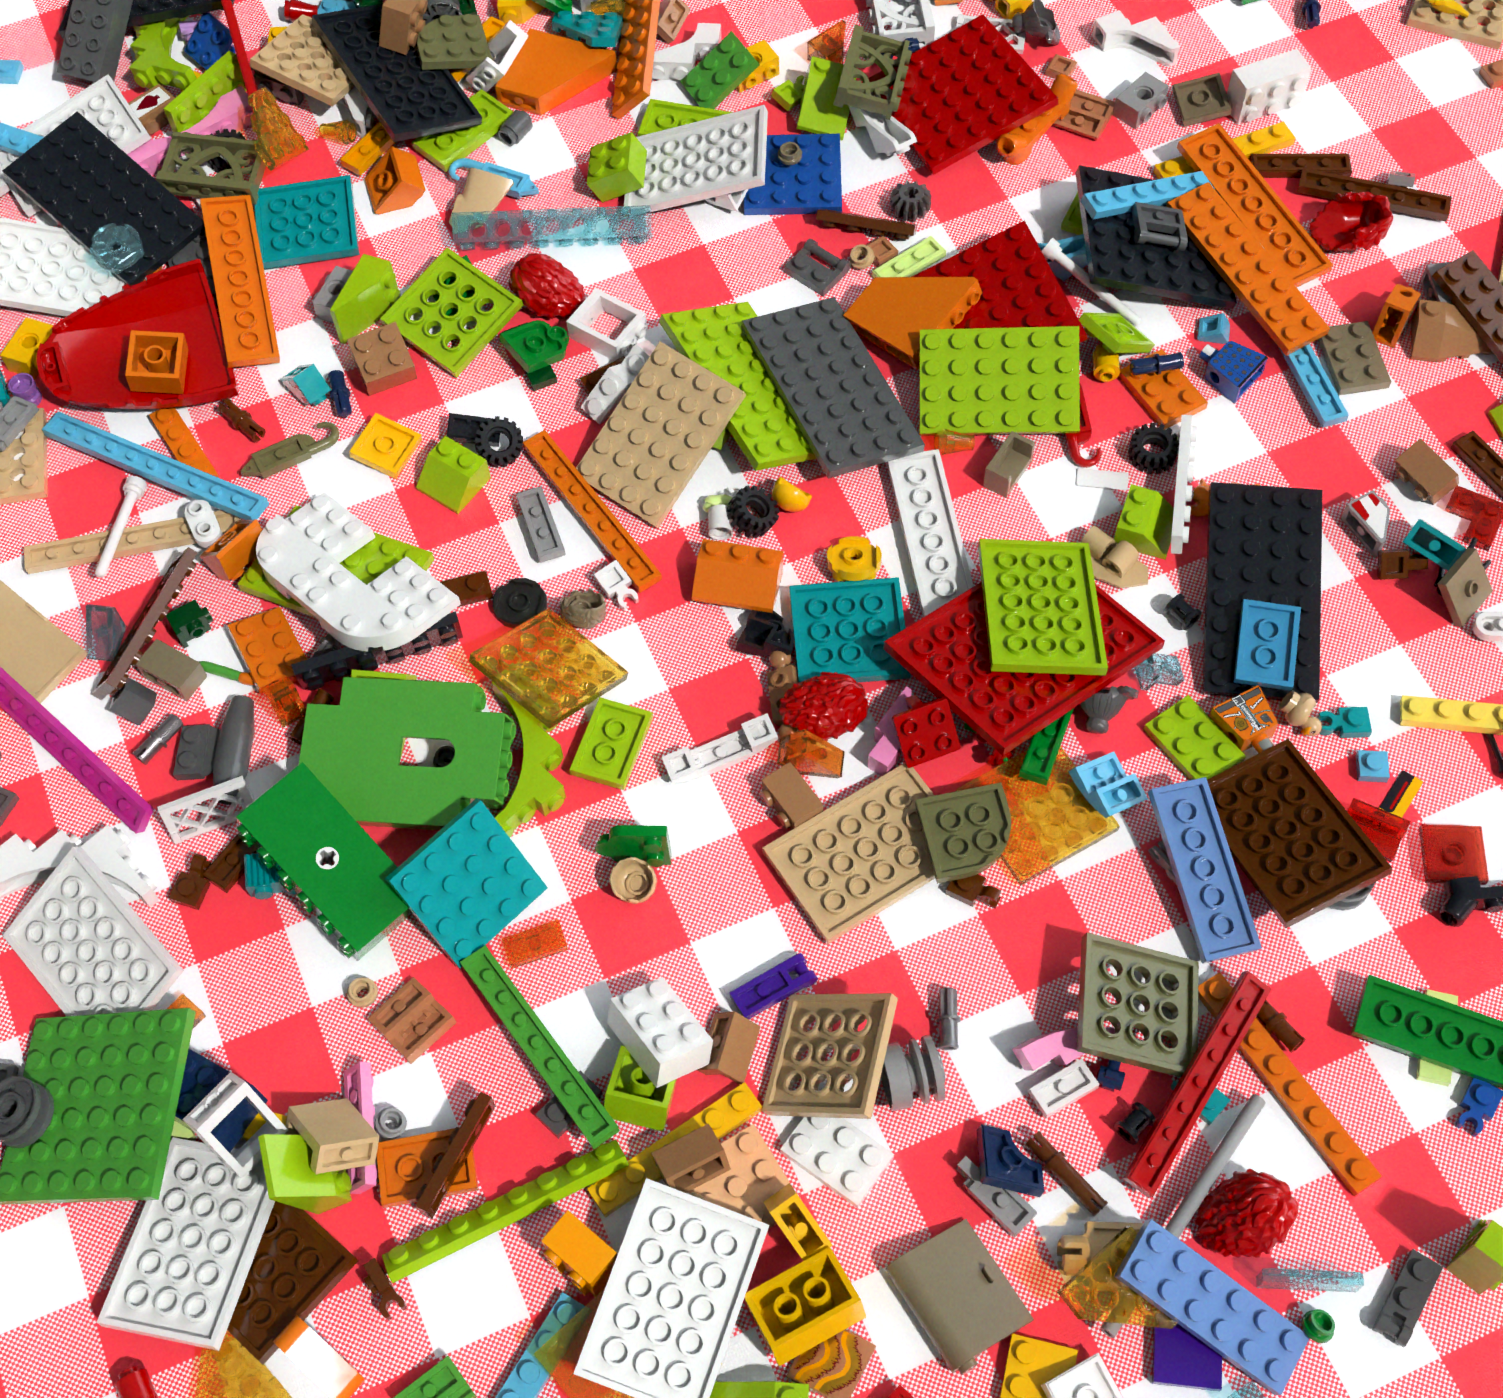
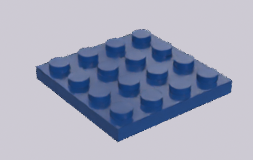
[744,133,842,215]

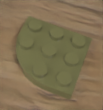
[417,14,493,70]
[915,782,1011,884]

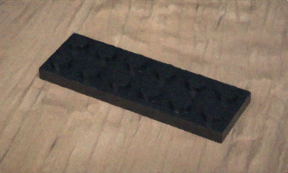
[291,612,463,690]

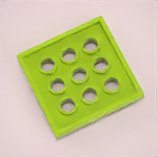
[380,247,523,378]

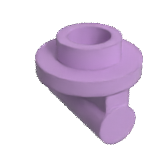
[179,20,200,43]

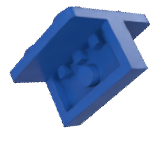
[184,12,236,70]

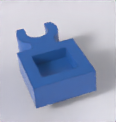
[1456,1078,1503,1137]

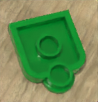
[499,320,569,373]
[595,825,672,867]

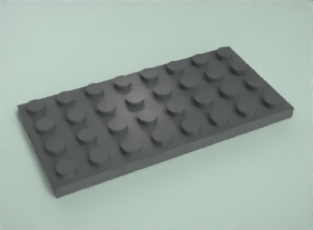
[741,297,925,479]

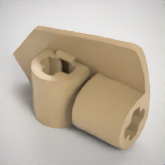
[449,168,514,236]
[1081,526,1148,589]

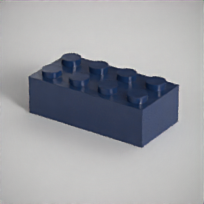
[174,1049,268,1153]

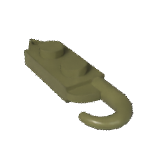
[241,422,340,479]

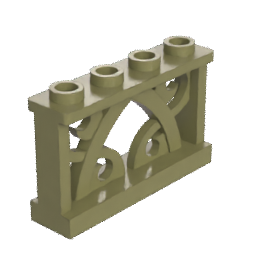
[833,25,912,120]
[155,132,271,204]

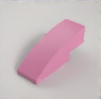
[868,686,911,776]
[1012,1027,1115,1071]

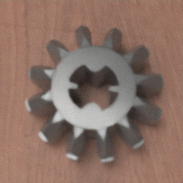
[890,180,931,222]

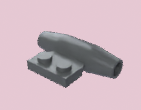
[173,695,255,805]

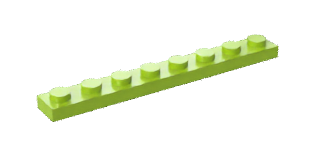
[382,1139,629,1283]

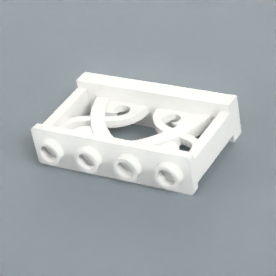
[866,0,935,45]

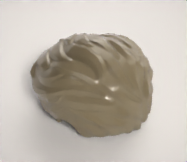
[559,588,606,629]

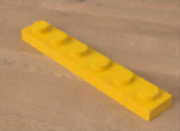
[1153,121,1295,179]
[587,1082,762,1218]

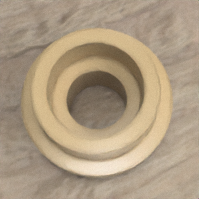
[849,244,875,269]
[347,977,378,1008]

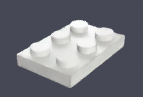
[780,1117,894,1209]

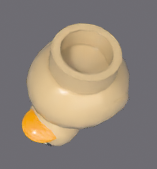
[1279,690,1322,736]

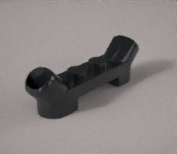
[1438,876,1503,927]

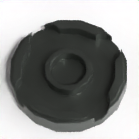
[493,578,548,629]

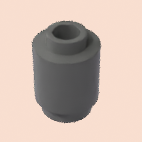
[498,110,533,146]

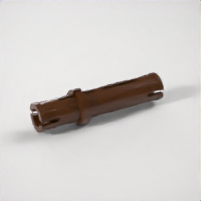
[1025,1131,1108,1217]

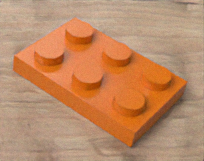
[1118,349,1208,430]
[227,607,307,694]
[377,1128,479,1208]

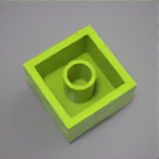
[587,132,647,203]

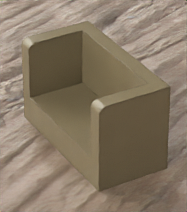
[983,431,1035,498]
[136,639,207,702]

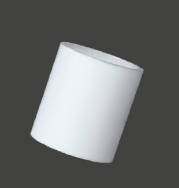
[708,504,733,540]

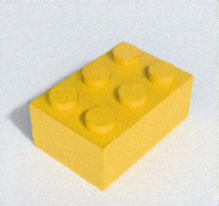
[744,1247,866,1366]

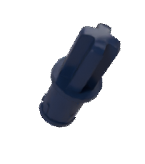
[1302,0,1321,29]
[1130,352,1184,375]
[328,370,352,418]

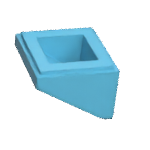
[1197,313,1230,344]

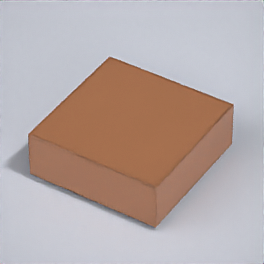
[1045,54,1077,79]
[866,236,898,267]

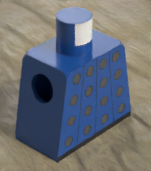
[1199,341,1268,404]

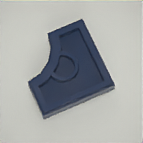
[976,1124,1045,1198]

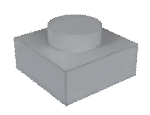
[1388,170,1416,188]

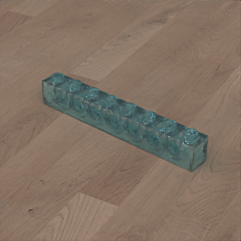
[452,205,653,250]

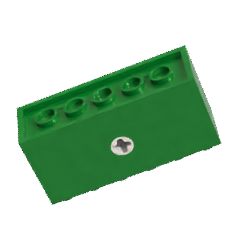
[236,762,413,961]

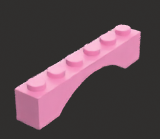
[127,86,256,176]

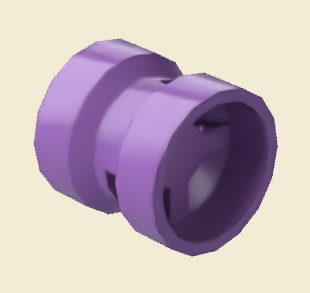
[8,373,42,406]

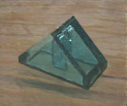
[86,604,126,661]

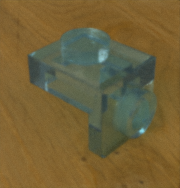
[1134,653,1185,691]

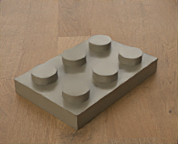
[1317,321,1392,396]

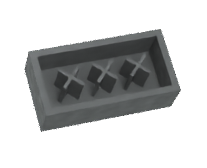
[57,0,133,84]

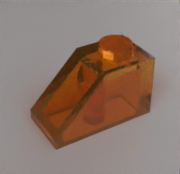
[807,20,846,64]
[262,676,306,728]
[777,729,845,778]

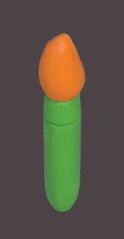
[199,661,255,686]

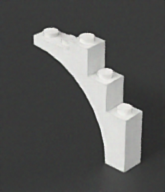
[0,824,160,908]

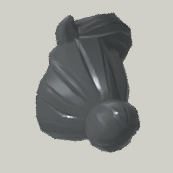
[1012,0,1060,45]
[1080,685,1139,734]

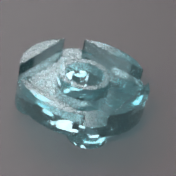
[90,223,144,274]

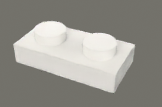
[1028,1058,1100,1119]

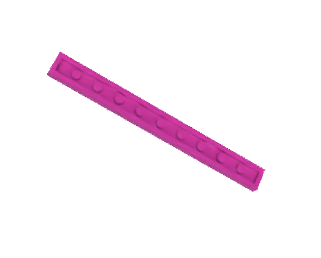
[0,667,154,834]

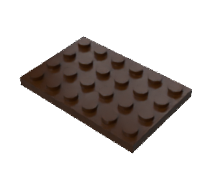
[1207,739,1392,928]

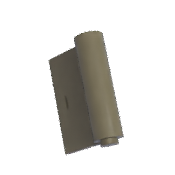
[885,1219,1034,1375]

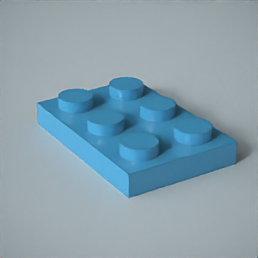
[1233,599,1301,691]

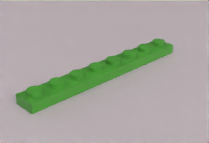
[460,945,620,1150]

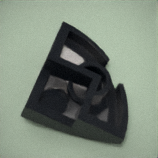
[736,610,794,656]

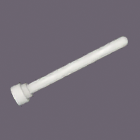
[1042,238,1141,326]
[95,476,147,578]

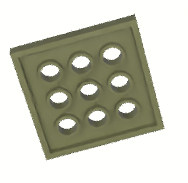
[1077,932,1199,1077]

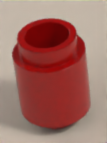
[114,1366,158,1398]

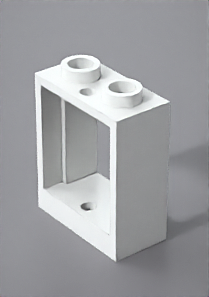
[566,288,648,361]
[182,1072,288,1178]

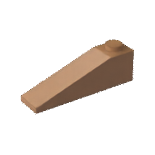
[1410,299,1494,362]

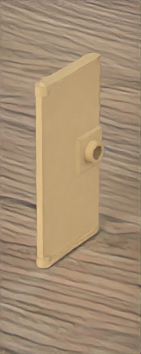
[0,580,88,704]

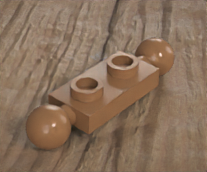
[767,651,801,744]

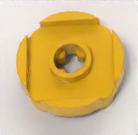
[827,536,882,581]

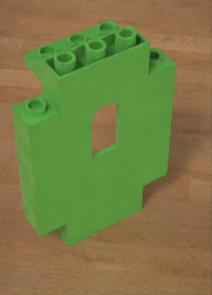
[298,677,516,830]

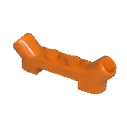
[996,74,1078,165]

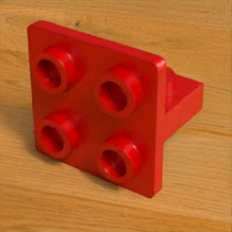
[892,694,961,768]

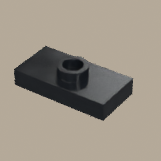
[447,413,500,447]

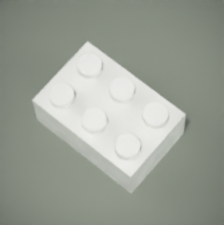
[1227,49,1312,124]
[607,977,713,1088]

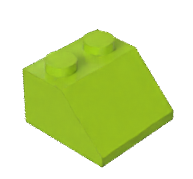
[416,436,491,514]
[1114,484,1174,560]
[604,1045,677,1132]

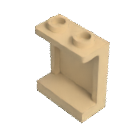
[285,1098,380,1174]

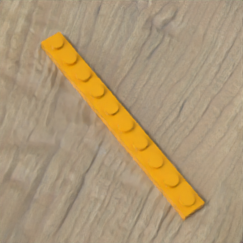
[340,16,506,176]

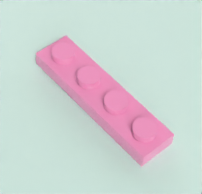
[344,1061,378,1194]

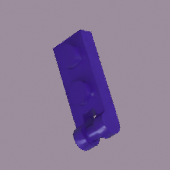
[729,953,818,1019]

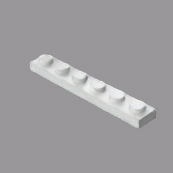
[1171,415,1197,554]

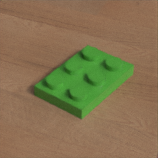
[680,31,760,109]

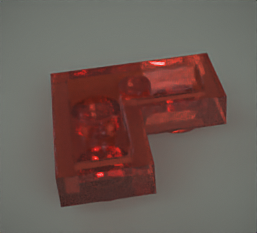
[1444,485,1503,552]

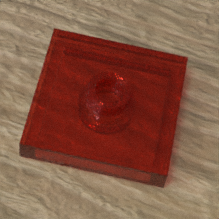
[1419,824,1489,885]

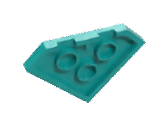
[552,11,624,47]

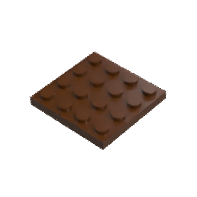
[227,1201,358,1365]

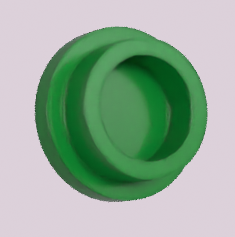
[1301,1309,1335,1343]

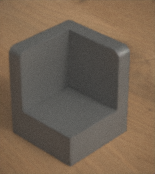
[109,677,157,725]

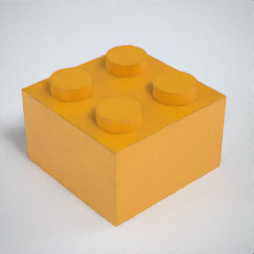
[541,1210,617,1298]

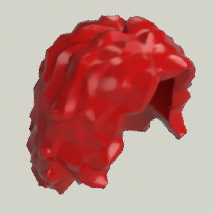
[1309,192,1393,252]
[508,253,585,319]
[779,672,869,742]
[1194,1169,1299,1258]

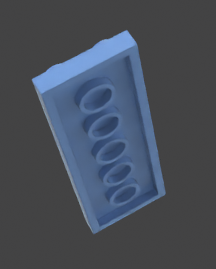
[1148,777,1262,964]
[1114,1219,1310,1395]

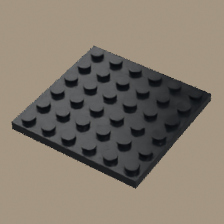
[1075,165,1237,309]

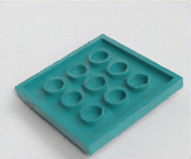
[254,175,360,269]
[789,577,911,683]
[385,798,548,968]

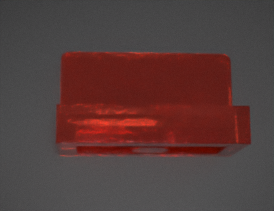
[1346,798,1411,862]

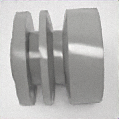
[881,1035,945,1112]

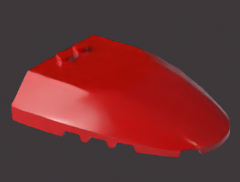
[36,258,239,409]

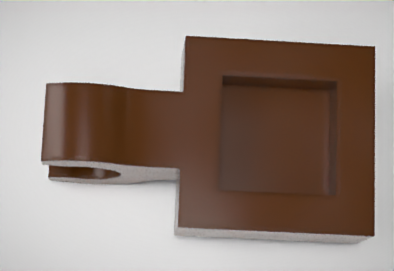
[1377,549,1428,580]
[169,853,211,910]
[946,874,1001,909]
[363,1258,407,1321]

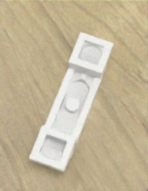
[661,713,779,783]

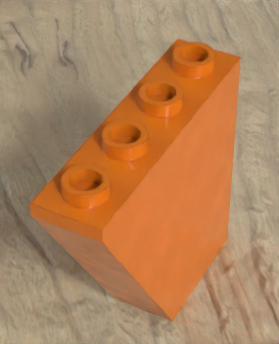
[495,29,617,115]
[843,277,982,370]

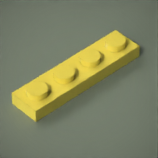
[1400,695,1503,735]

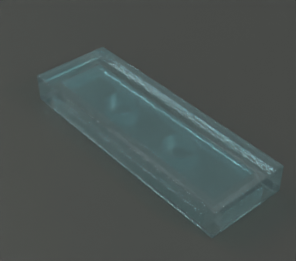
[1256,1268,1364,1293]

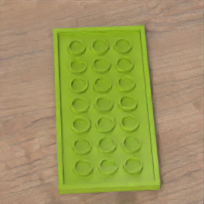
[659,302,816,471]

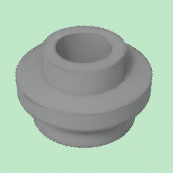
[375,1107,407,1139]

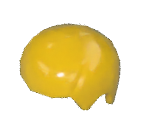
[772,477,812,513]

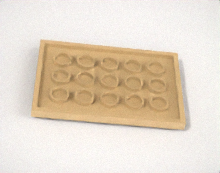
[576,341,746,528]
[762,763,935,945]

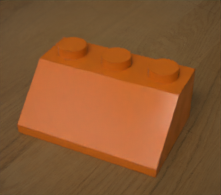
[692,539,784,613]

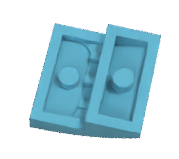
[1068,751,1148,818]

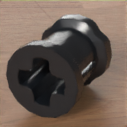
[1164,593,1202,630]
[1113,1102,1156,1145]

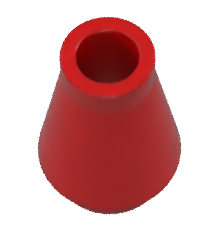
[284,0,318,22]

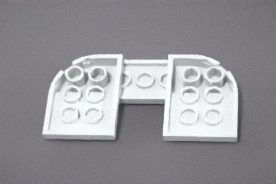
[256,492,461,652]

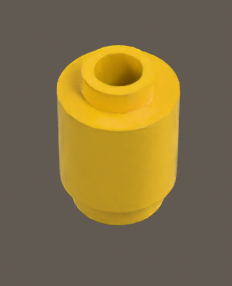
[1093,343,1120,382]

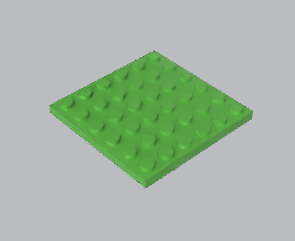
[0,1008,196,1205]

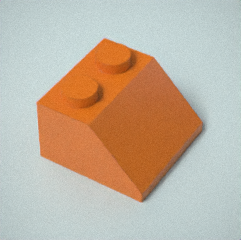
[365,146,426,215]
[199,519,262,581]

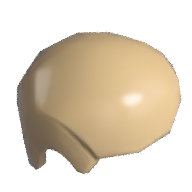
[609,857,657,904]

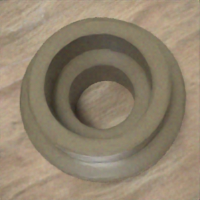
[778,142,802,165]

